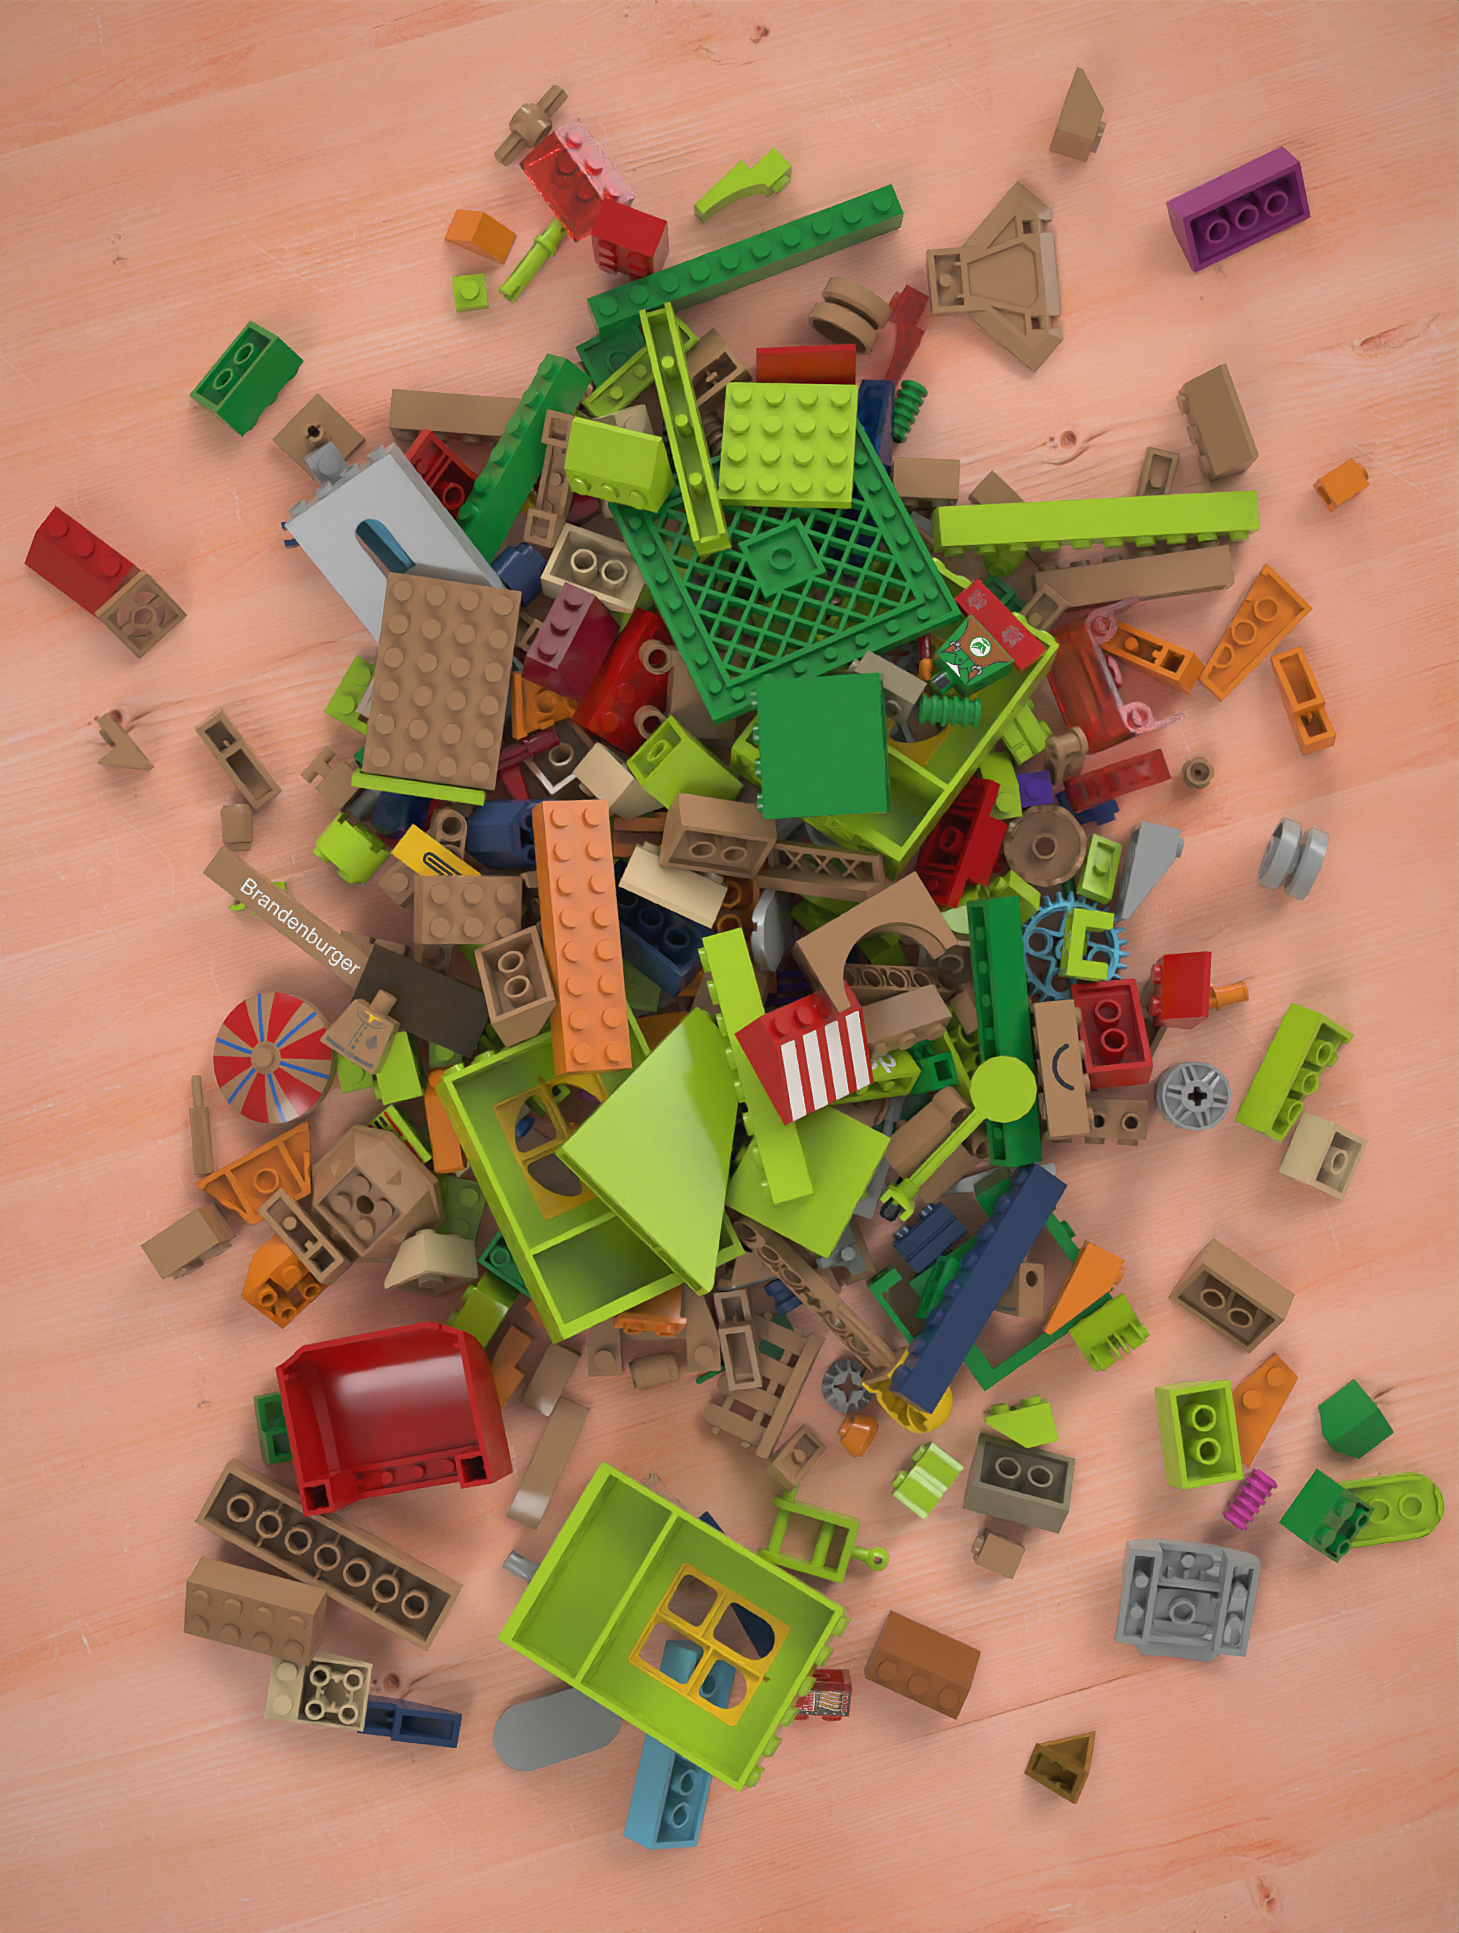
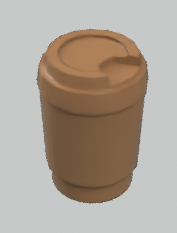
[221,804,253,852]
[629,1352,680,1390]

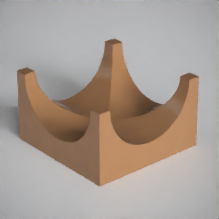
[790,871,958,1014]

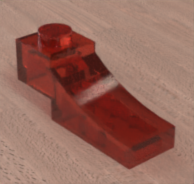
[881,284,929,396]
[1063,748,1172,813]

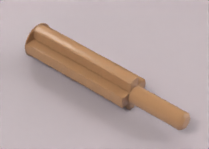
[189,1075,214,1175]

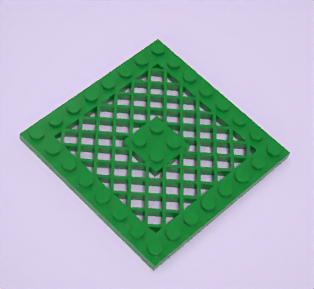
[607,417,961,726]

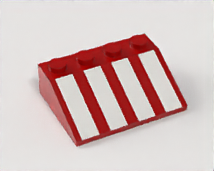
[734,979,874,1126]

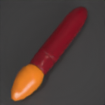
[917,633,934,683]

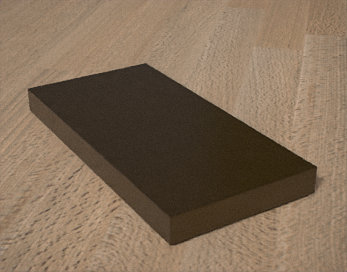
[350,944,490,1059]

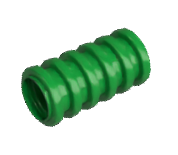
[879,380,928,443]
[918,694,982,728]

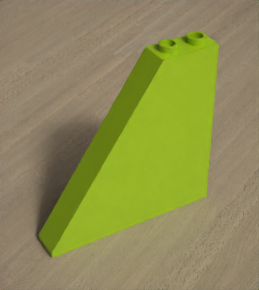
[554,1007,740,1296]

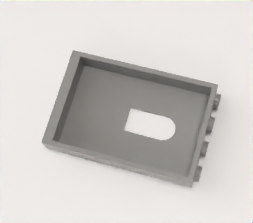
[284,442,507,643]

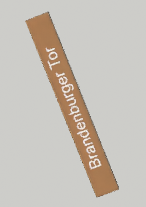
[203,846,369,990]

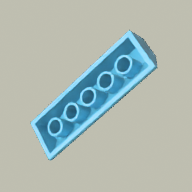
[623,1640,739,1850]

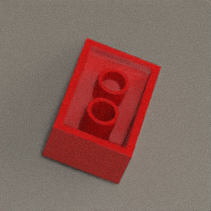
[1069,978,1153,1090]

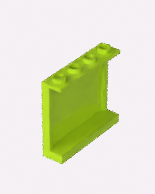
[724,1106,892,1260]

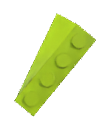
[1235,1002,1354,1143]

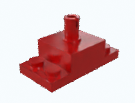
[405,428,478,520]
[915,777,1008,909]

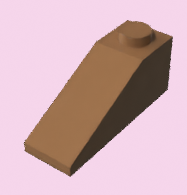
[257,1188,354,1285]

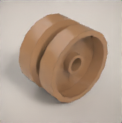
[808,276,892,355]

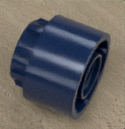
[490,542,548,608]

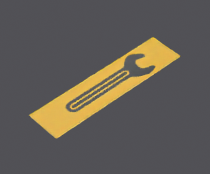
[391,824,528,917]

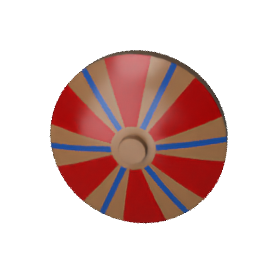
[213,992,337,1124]

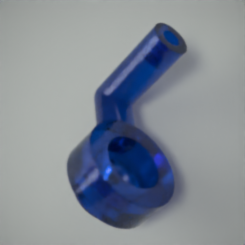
[1055,789,1120,826]

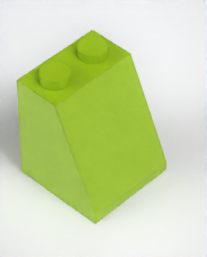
[626,715,744,809]

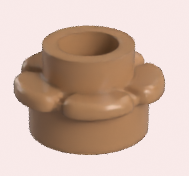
[1182,757,1214,789]

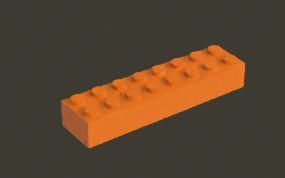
[532,799,632,1076]

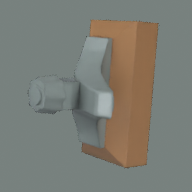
[816,1214,877,1286]

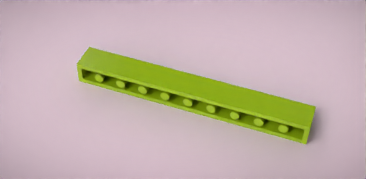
[931,490,1260,557]

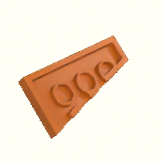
[1197,563,1313,702]
[510,662,604,740]

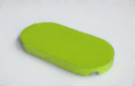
[1337,1472,1445,1549]

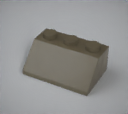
[963,1433,1075,1534]

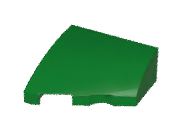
[253,1391,293,1465]

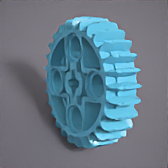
[1021,891,1129,1003]

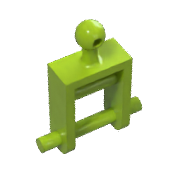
[757,1484,890,1584]

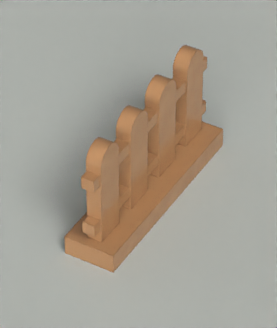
[703,1311,825,1460]

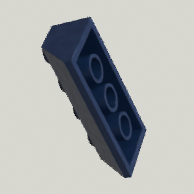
[614,859,717,998]

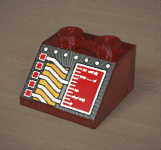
[794,1668,852,1721]

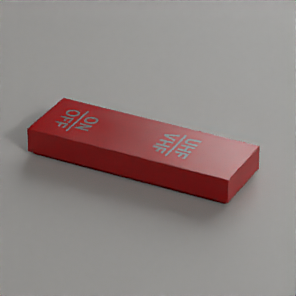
[954,579,1047,674]

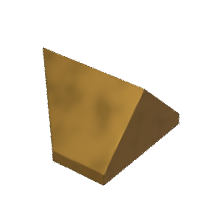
[1024,1731,1096,1804]

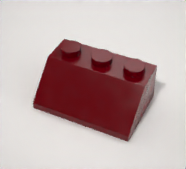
[521,582,620,704]

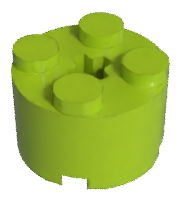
[313,811,391,885]

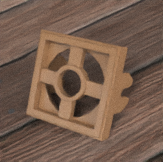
[95,569,187,659]

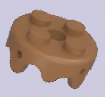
[1004,805,1086,888]

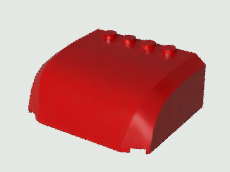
[275,1321,513,1517]

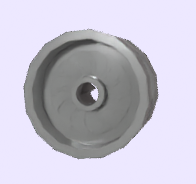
[1257,817,1329,900]

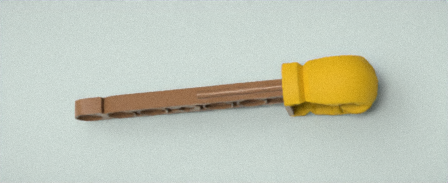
[733,1213,953,1433]

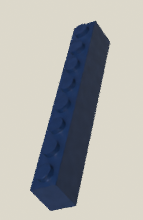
[888,1163,1068,1414]

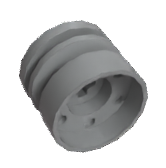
[1153,1061,1231,1131]

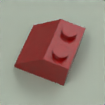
[1148,951,1212,1030]

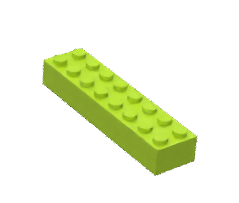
[698,927,814,1208]

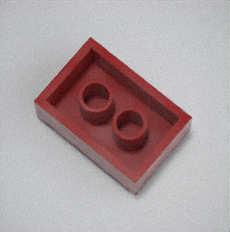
[591,198,669,281]

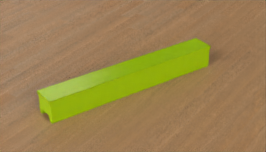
[639,302,732,557]

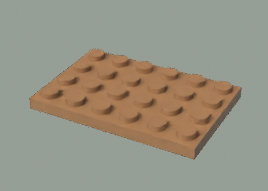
[362,572,522,791]

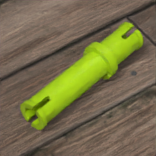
[498,213,573,303]

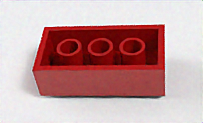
[570,607,675,757]

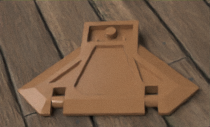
[925,181,1063,373]

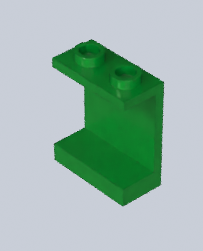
[865,1263,924,1344]

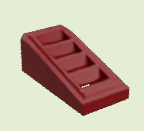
[497,763,530,800]

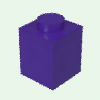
[1016,770,1054,810]

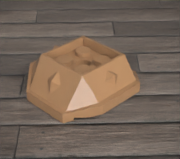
[310,1123,447,1262]

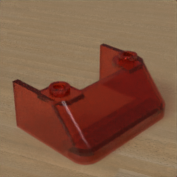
[1048,595,1186,755]

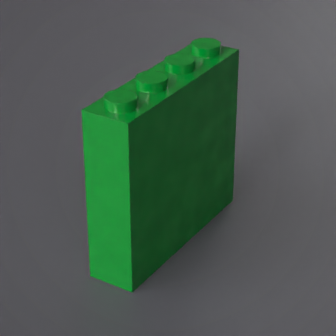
[751,672,891,820]

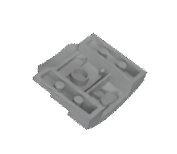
[1114,1539,1261,1662]

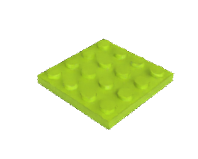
[718,382,859,509]

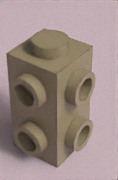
[846,650,927,725]

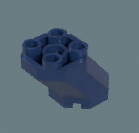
[464,799,556,870]

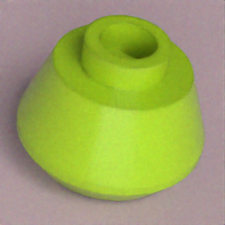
[983,549,1026,577]

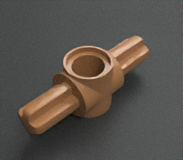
[494,85,568,167]

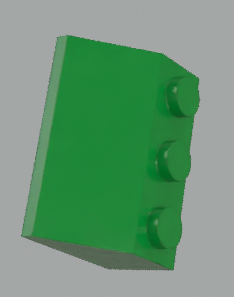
[189,320,304,437]

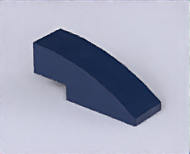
[357,1694,462,1748]

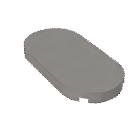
[751,889,793,973]
[493,1686,622,1771]

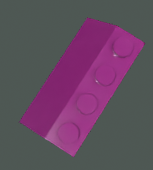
[1166,146,1311,273]

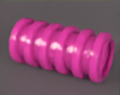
[1222,1468,1278,1531]

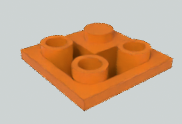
[241,1233,330,1329]

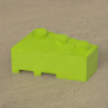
[445,1269,521,1350]

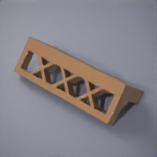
[756,839,886,903]

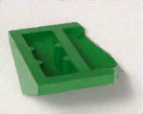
[1318,1379,1394,1459]

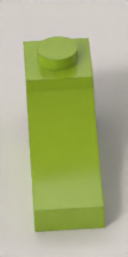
[694,147,792,224]

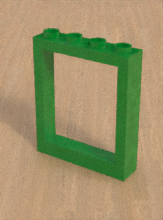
[907,1206,1114,1391]

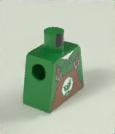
[928,614,1014,698]

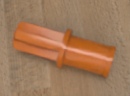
[1209,981,1249,1011]

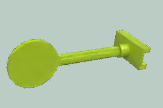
[880,1055,1037,1222]

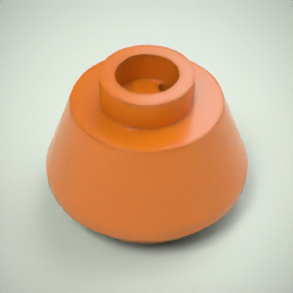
[837,1414,879,1458]

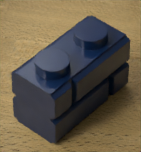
[891,1201,968,1275]

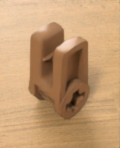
[1044,726,1088,785]

